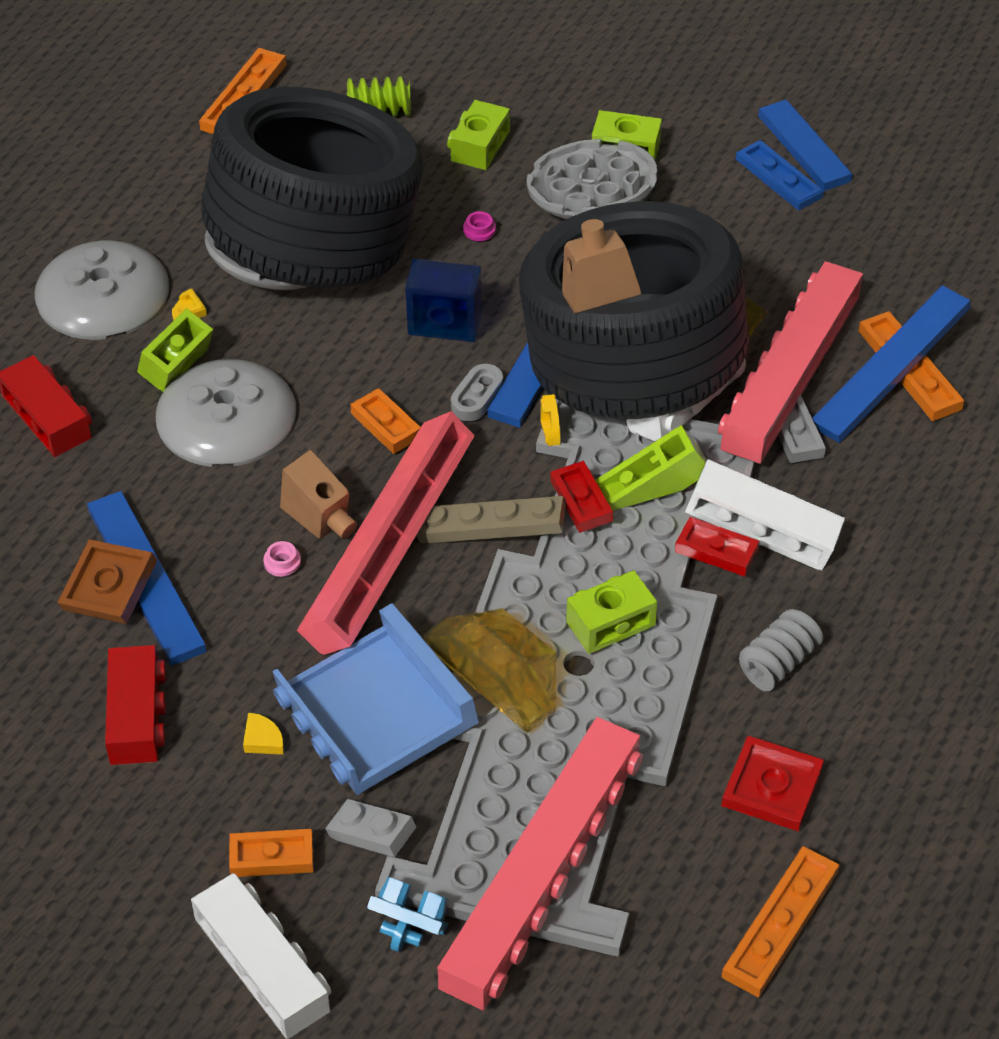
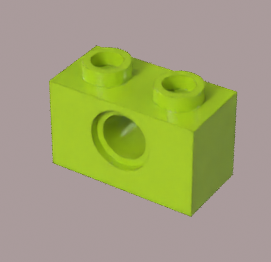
[447,100,510,170]
[592,110,662,160]
[137,308,213,391]
[566,570,657,654]

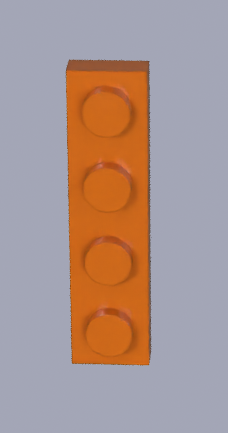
[199,48,287,134]
[858,311,964,421]
[721,846,839,998]

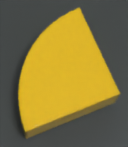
[172,288,207,321]
[540,394,560,446]
[243,713,284,754]

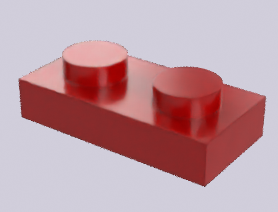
[550,460,613,533]
[675,517,760,576]

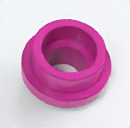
[463,211,496,241]

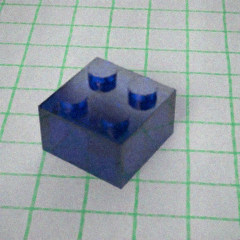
[405,259,482,342]

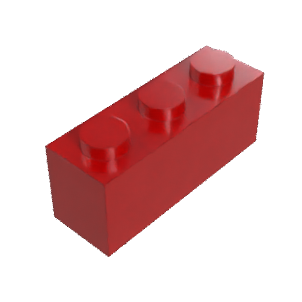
[0,355,92,458]
[105,645,166,765]

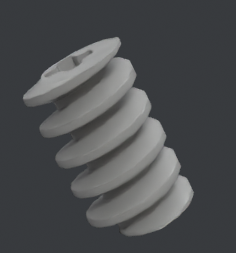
[739,609,823,692]

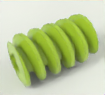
[347,76,411,117]

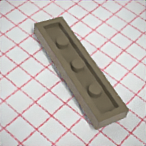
[416,496,566,544]

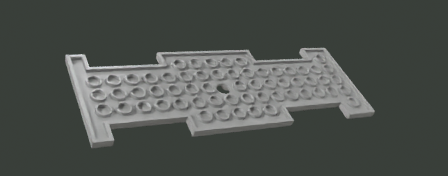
[375,398,756,957]

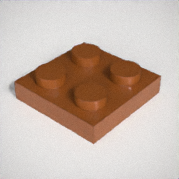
[57,539,157,624]

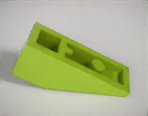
[595,425,707,511]

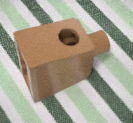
[562,219,641,313]
[280,450,358,539]

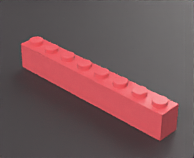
[718,261,863,464]
[297,411,475,655]
[437,717,643,1011]

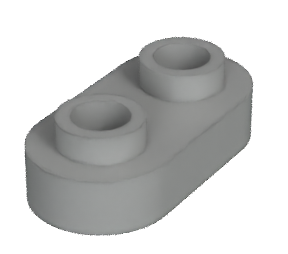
[451,364,503,421]

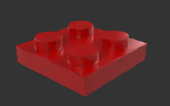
[721,736,824,832]

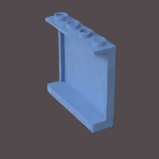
[272,603,479,795]

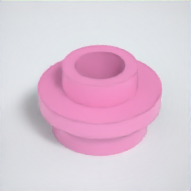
[263,541,301,577]

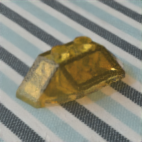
[421,608,556,733]

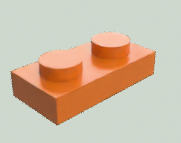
[350,388,421,454]
[229,829,313,877]

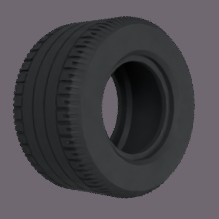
[201,87,423,288]
[519,201,749,419]

